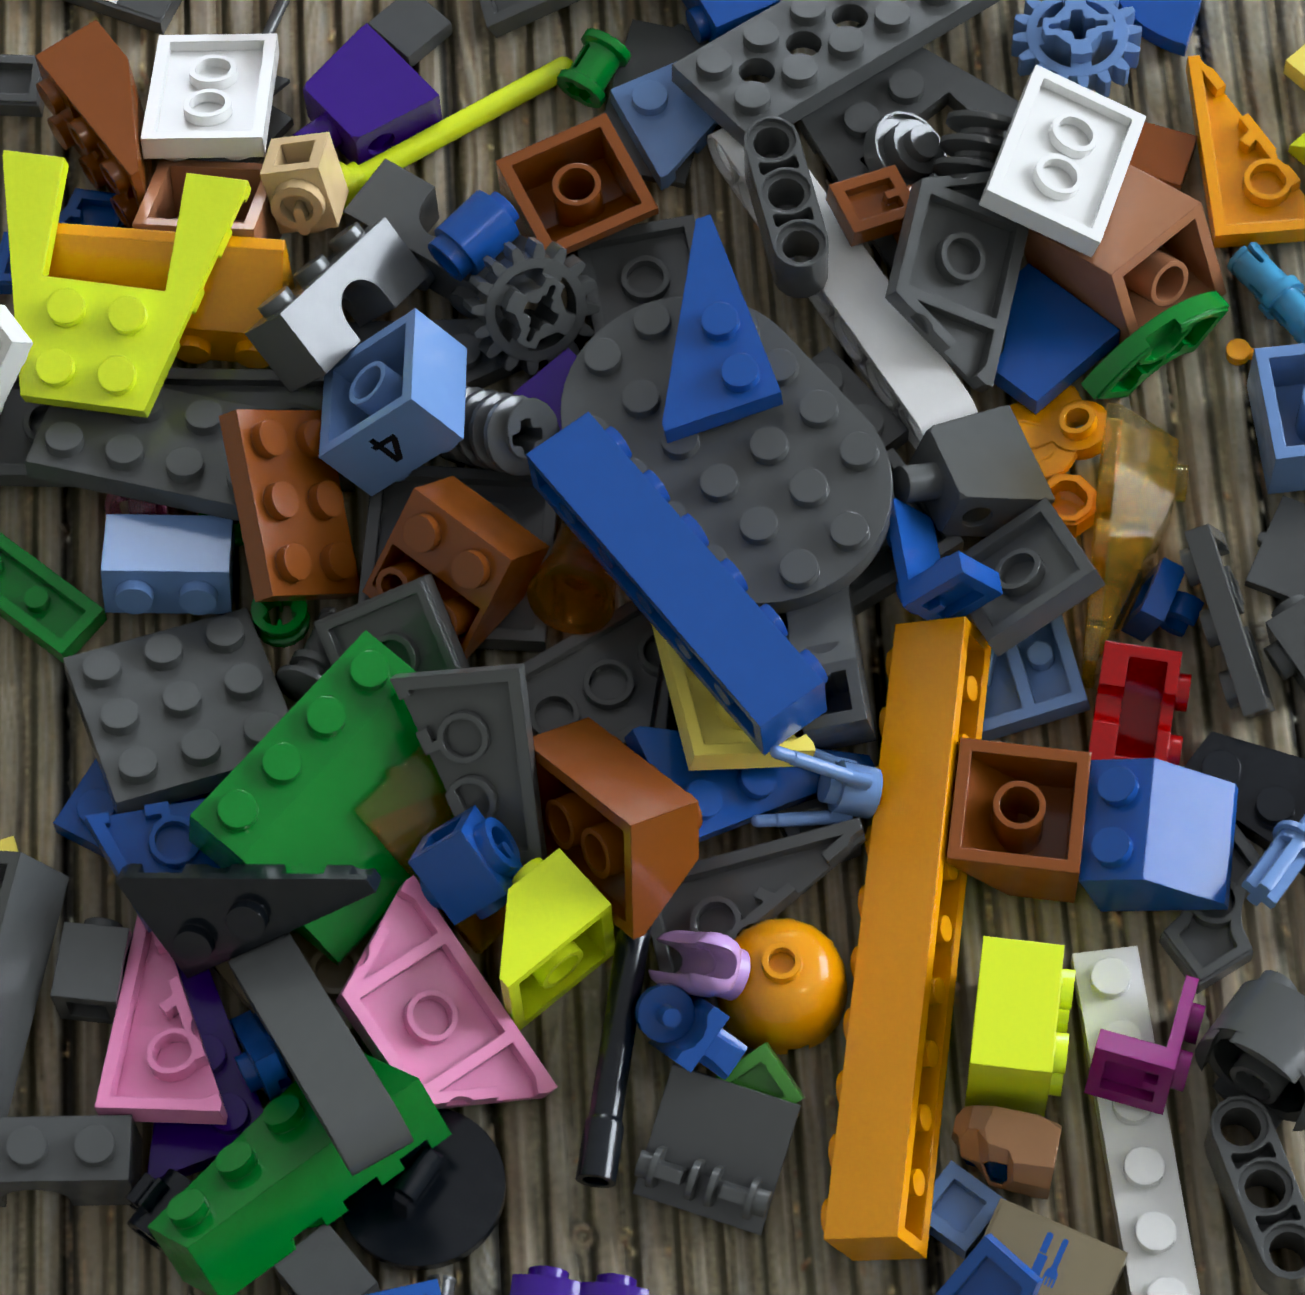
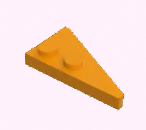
[1186,55,1305,248]

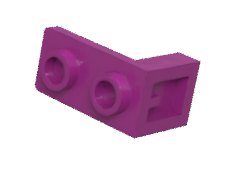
[1084,975,1206,1115]

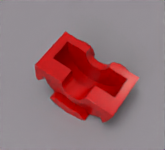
[1088,640,1192,765]

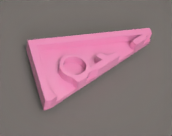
[94,914,228,1125]

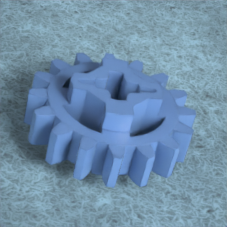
[1011,0,1142,97]

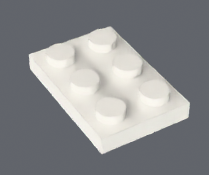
[141,33,279,161]
[979,65,1146,258]

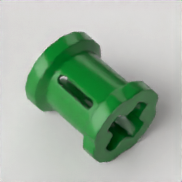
[557,28,632,108]

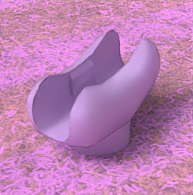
[648,930,751,1001]

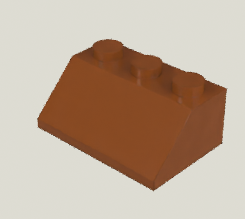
[533,717,702,939]

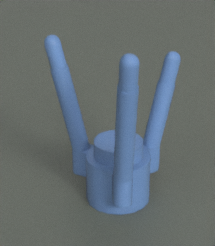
[751,745,883,828]

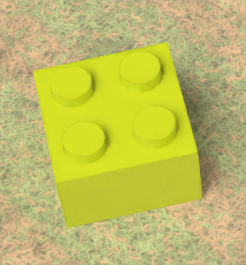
[965,936,1075,1117]

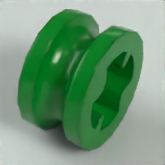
[250,599,310,648]

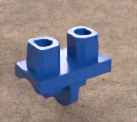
[635,983,748,1080]

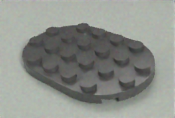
[560,296,894,614]

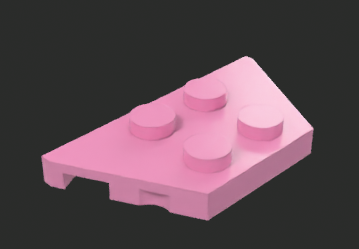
[336,875,558,1109]

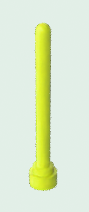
[339,56,573,215]

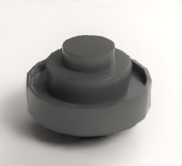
[863,111,947,185]

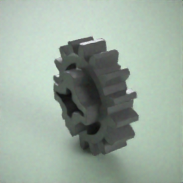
[463,237,600,375]

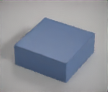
[929,1160,1006,1260]

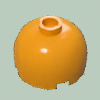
[717,918,848,1055]

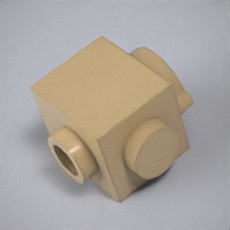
[260,132,349,236]

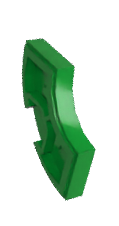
[1081,291,1230,399]

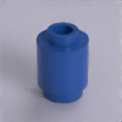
[428,190,519,281]

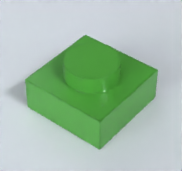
[715,1042,806,1104]

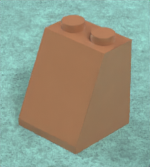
[1024,164,1227,347]

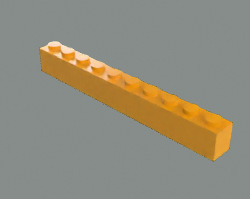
[821,616,991,1261]

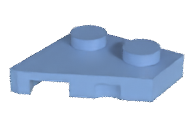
[610,61,719,190]
[982,615,1091,741]

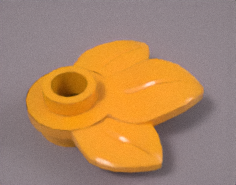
[1010,385,1112,480]

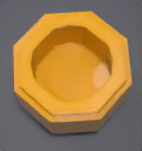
[1047,473,1097,538]

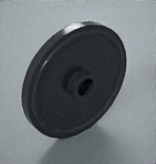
[342,1108,506,1270]

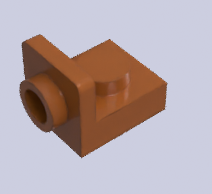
[826,164,912,247]

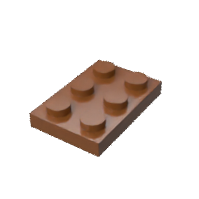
[219,409,360,602]

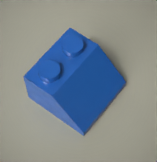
[1079,758,1238,912]

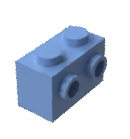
[100,514,236,615]

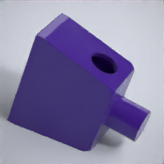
[292,23,442,165]

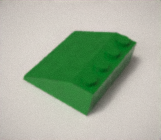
[189,630,454,966]

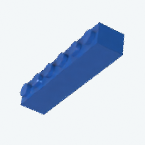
[526,411,828,755]

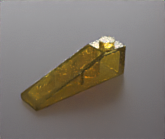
[1081,403,1189,688]

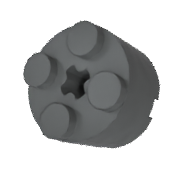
[1195,970,1305,1131]

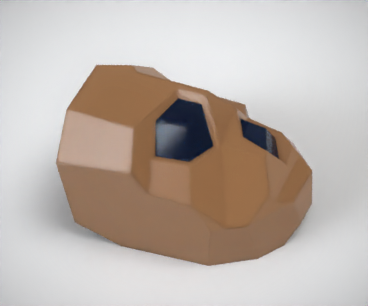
[951,1105,1062,1200]

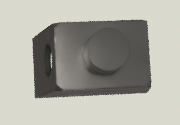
[892,405,1055,537]

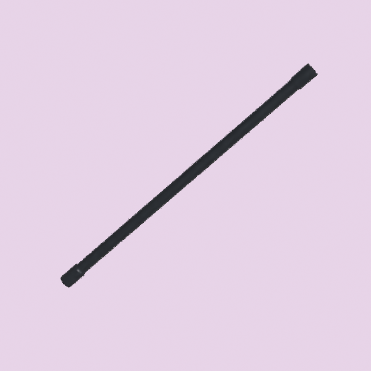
[575,660,678,1188]

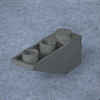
[786,584,877,750]

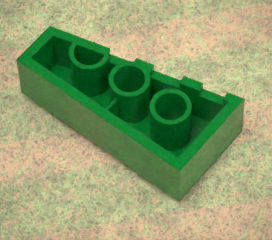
[147,1053,452,1295]

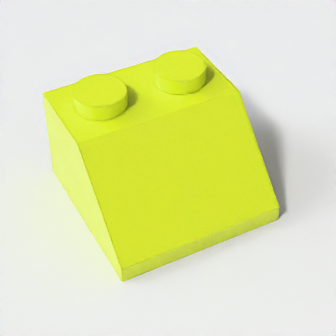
[499,848,615,1030]

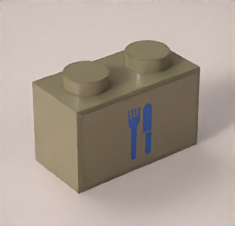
[983,1198,1128,1295]

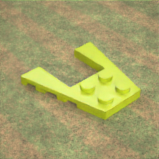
[2,150,251,418]

